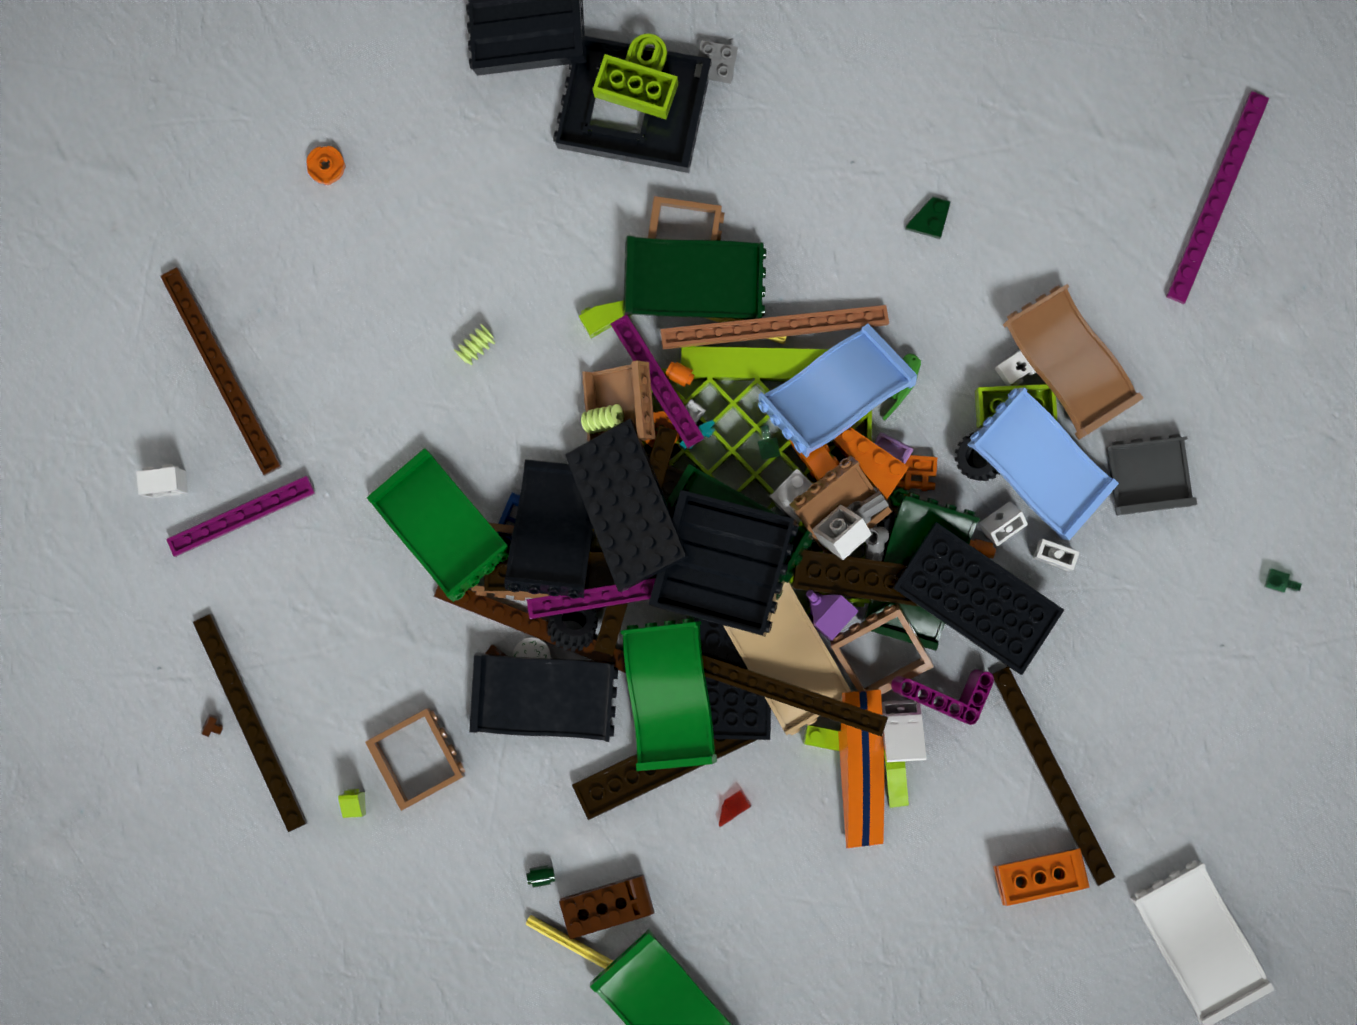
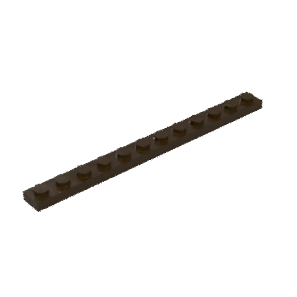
[594,425,678,656]
[193,614,307,832]
[702,654,888,737]
[992,666,1115,886]

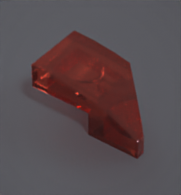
[718,789,752,827]

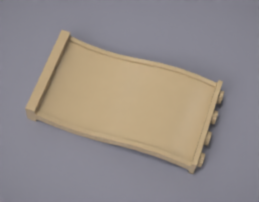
[723,582,851,735]

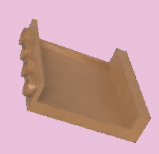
[582,360,655,441]
[789,456,892,554]

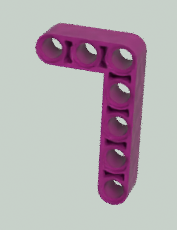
[891,669,994,725]

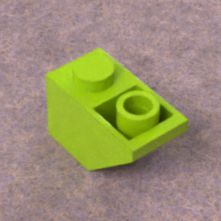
[338,789,366,818]

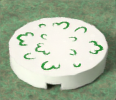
[512,637,551,658]

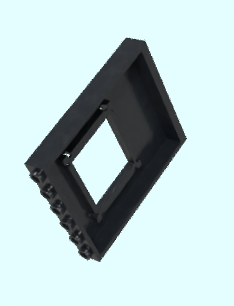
[553,36,712,173]

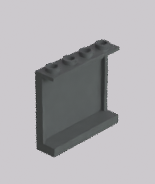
[1107,434,1197,516]

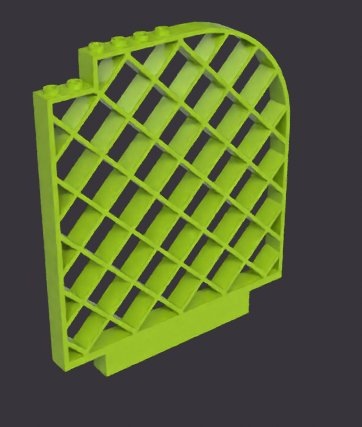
[642,346,872,629]

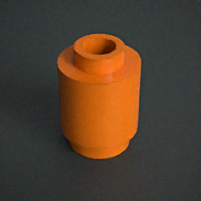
[665,362,695,387]
[969,539,996,559]

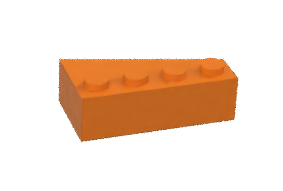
[832,427,909,500]

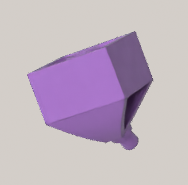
[806,590,858,640]

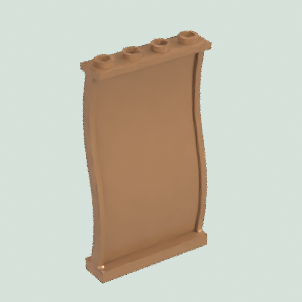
[1003,284,1144,440]

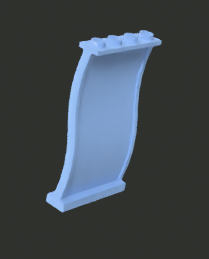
[758,324,917,458]
[967,388,1119,540]

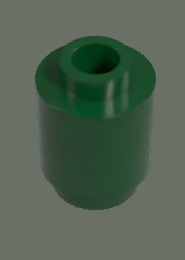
[526,865,556,888]

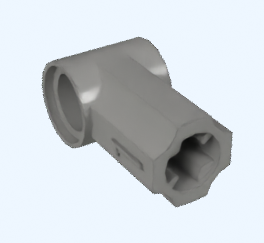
[847,491,889,525]
[865,527,889,561]

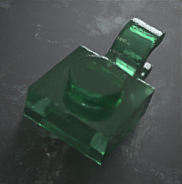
[757,425,780,461]
[1264,569,1302,593]

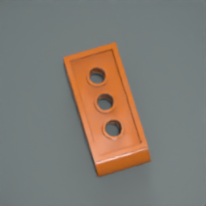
[993,848,1090,906]

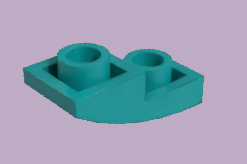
[679,420,715,451]

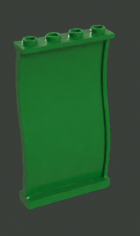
[366,448,510,602]
[621,618,717,771]
[590,929,732,1025]

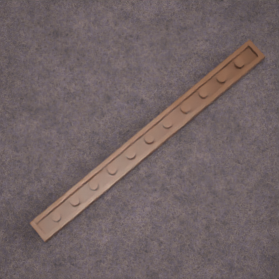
[660,305,889,349]

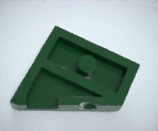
[905,197,951,239]

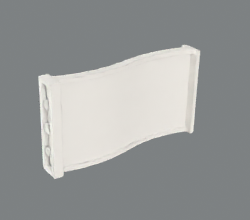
[1131,860,1275,1025]

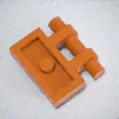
[896,455,938,491]

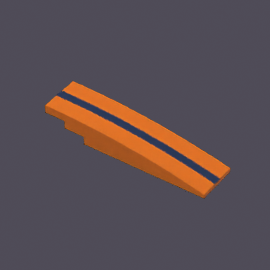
[838,689,884,848]

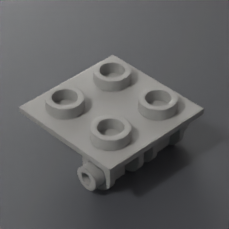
[694,40,738,84]

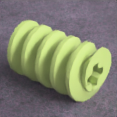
[453,324,496,365]
[581,404,624,434]

